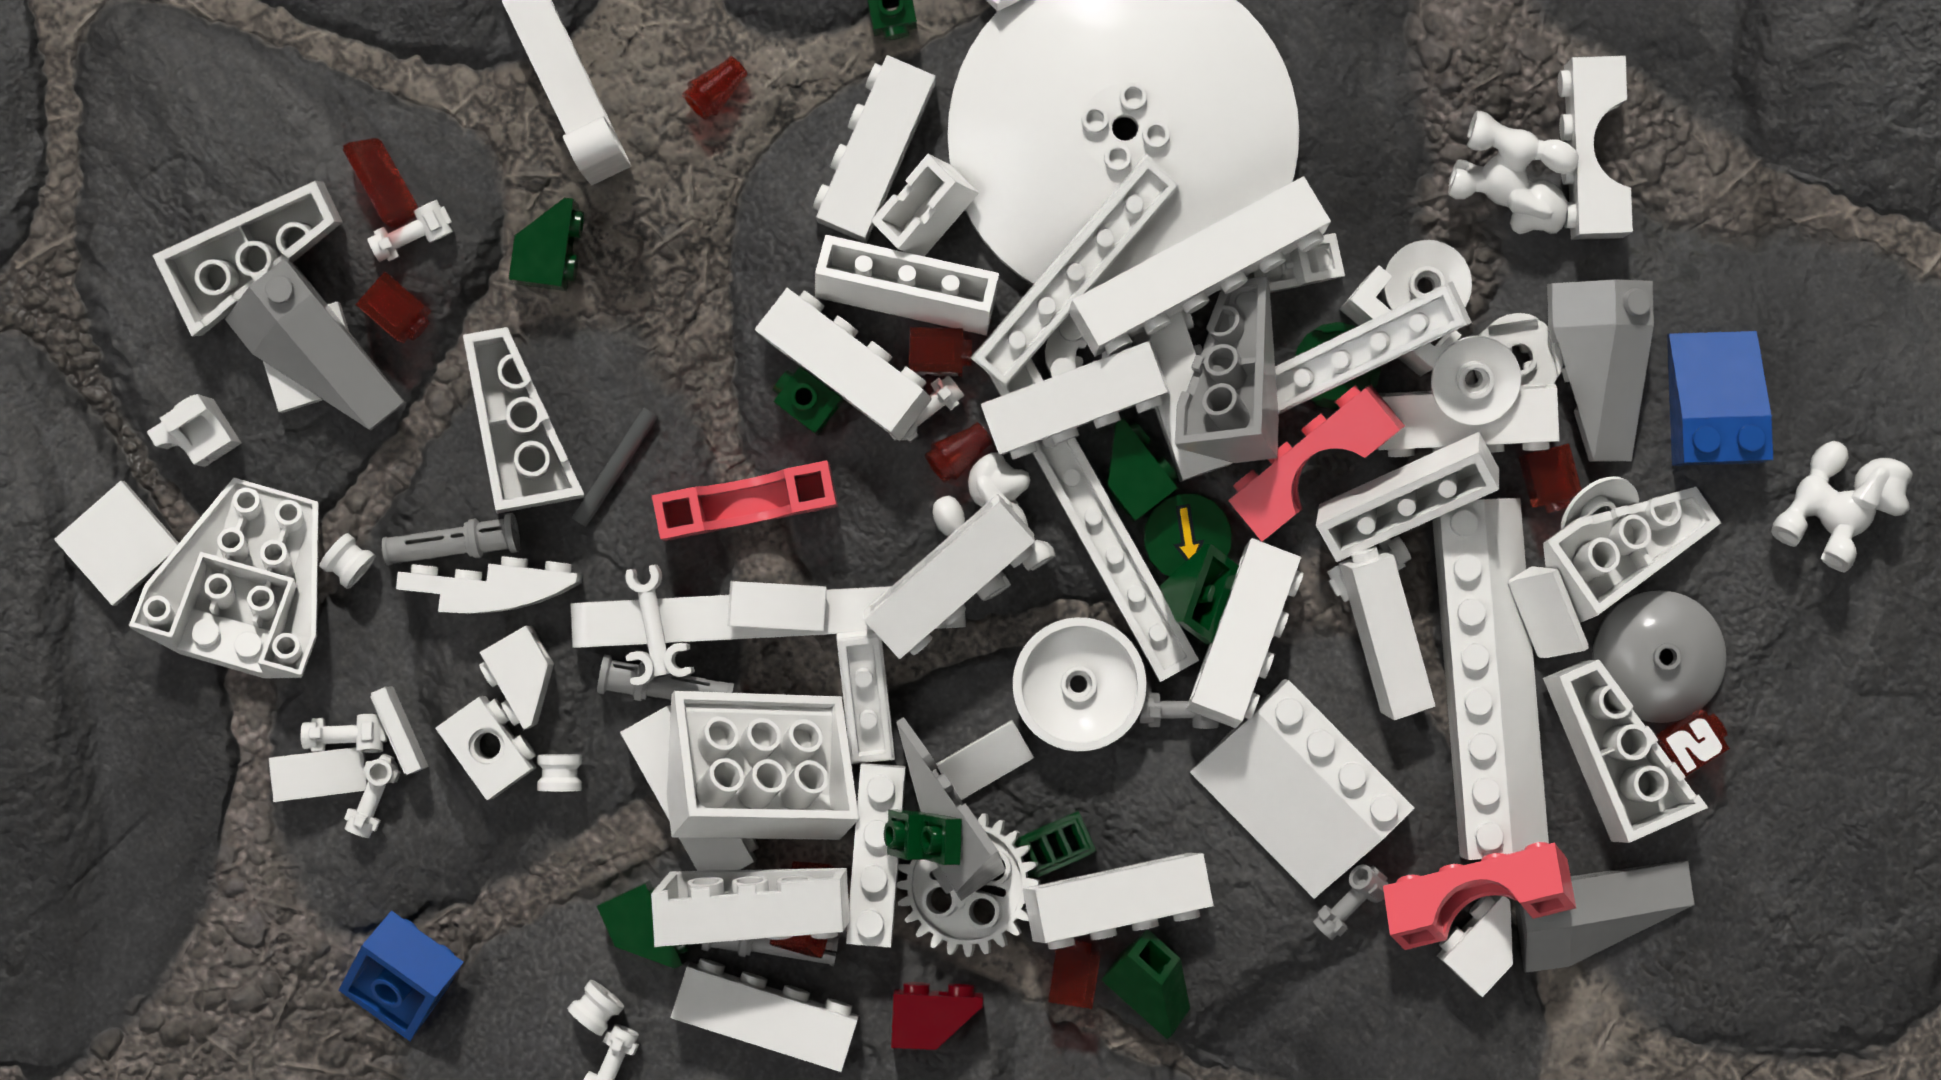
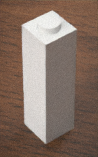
[1339,546,1435,720]

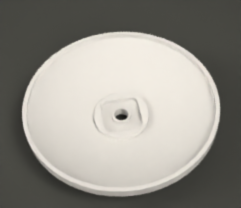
[948,0,1299,291]

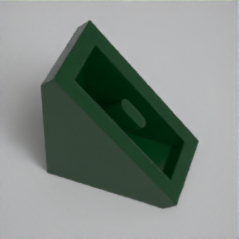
[1160,544,1239,644]

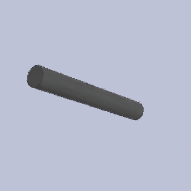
[572,408,658,527]

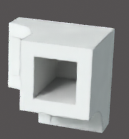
[147,394,242,467]

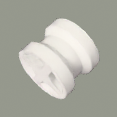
[319,533,376,589]
[537,754,582,792]
[567,980,624,1036]

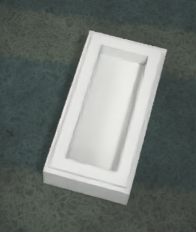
[370,686,429,775]

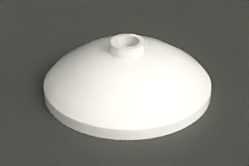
[1013,617,1146,751]

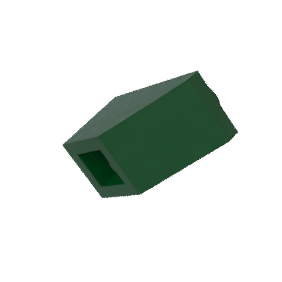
[509,197,584,291]
[1106,418,1178,522]
[597,880,689,969]
[1101,929,1190,1039]

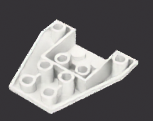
[129,478,319,678]

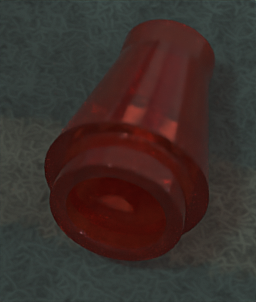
[682,56,748,120]
[925,422,992,483]

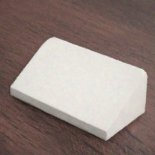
[1508,566,1589,658]
[936,720,1034,800]

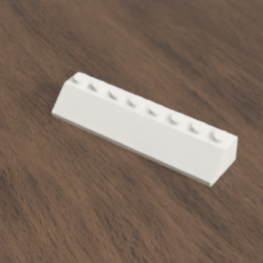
[1432,498,1549,860]

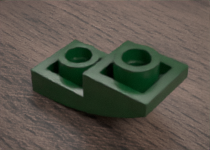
[884,809,962,865]

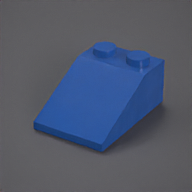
[1667,331,1773,466]

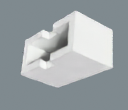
[871,154,979,257]

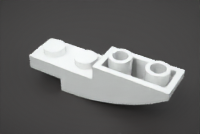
[396,556,583,614]

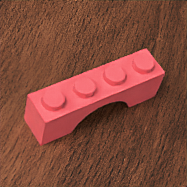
[1228,385,1405,542]
[652,460,838,541]
[1383,842,1576,950]

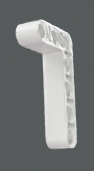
[502,0,631,186]

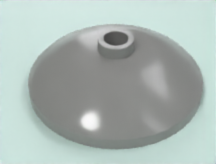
[1592,590,1726,723]

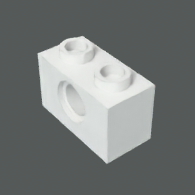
[435,696,537,800]

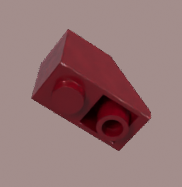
[891,982,983,1050]

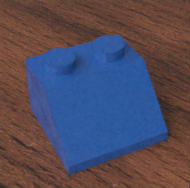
[338,910,464,1041]

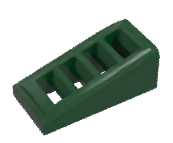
[1014,810,1097,879]

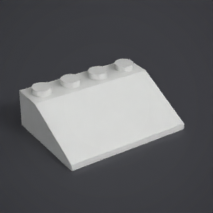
[1190,679,1415,899]
[667,691,859,840]

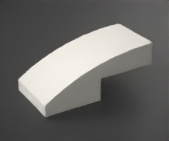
[1247,233,1345,293]
[727,581,826,631]
[269,747,368,802]

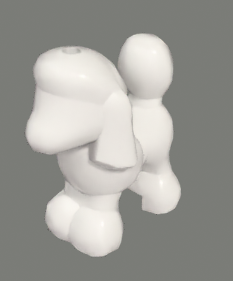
[1448,111,1579,234]
[1771,441,1913,573]
[932,452,1055,601]

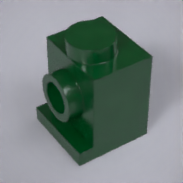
[868,0,917,40]
[772,367,844,436]

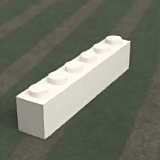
[1068,176,1331,357]

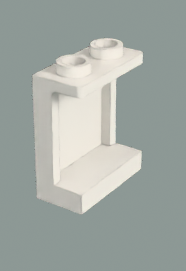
[1340,265,1461,377]

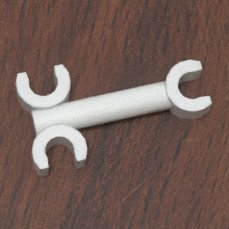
[625,565,695,685]

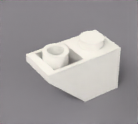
[479,625,554,729]
[1437,895,1513,997]

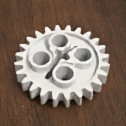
[896,813,1041,957]

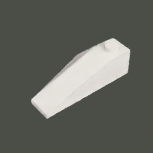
[1543,487,1721,623]

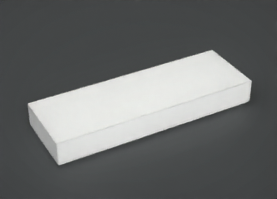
[836,630,895,764]

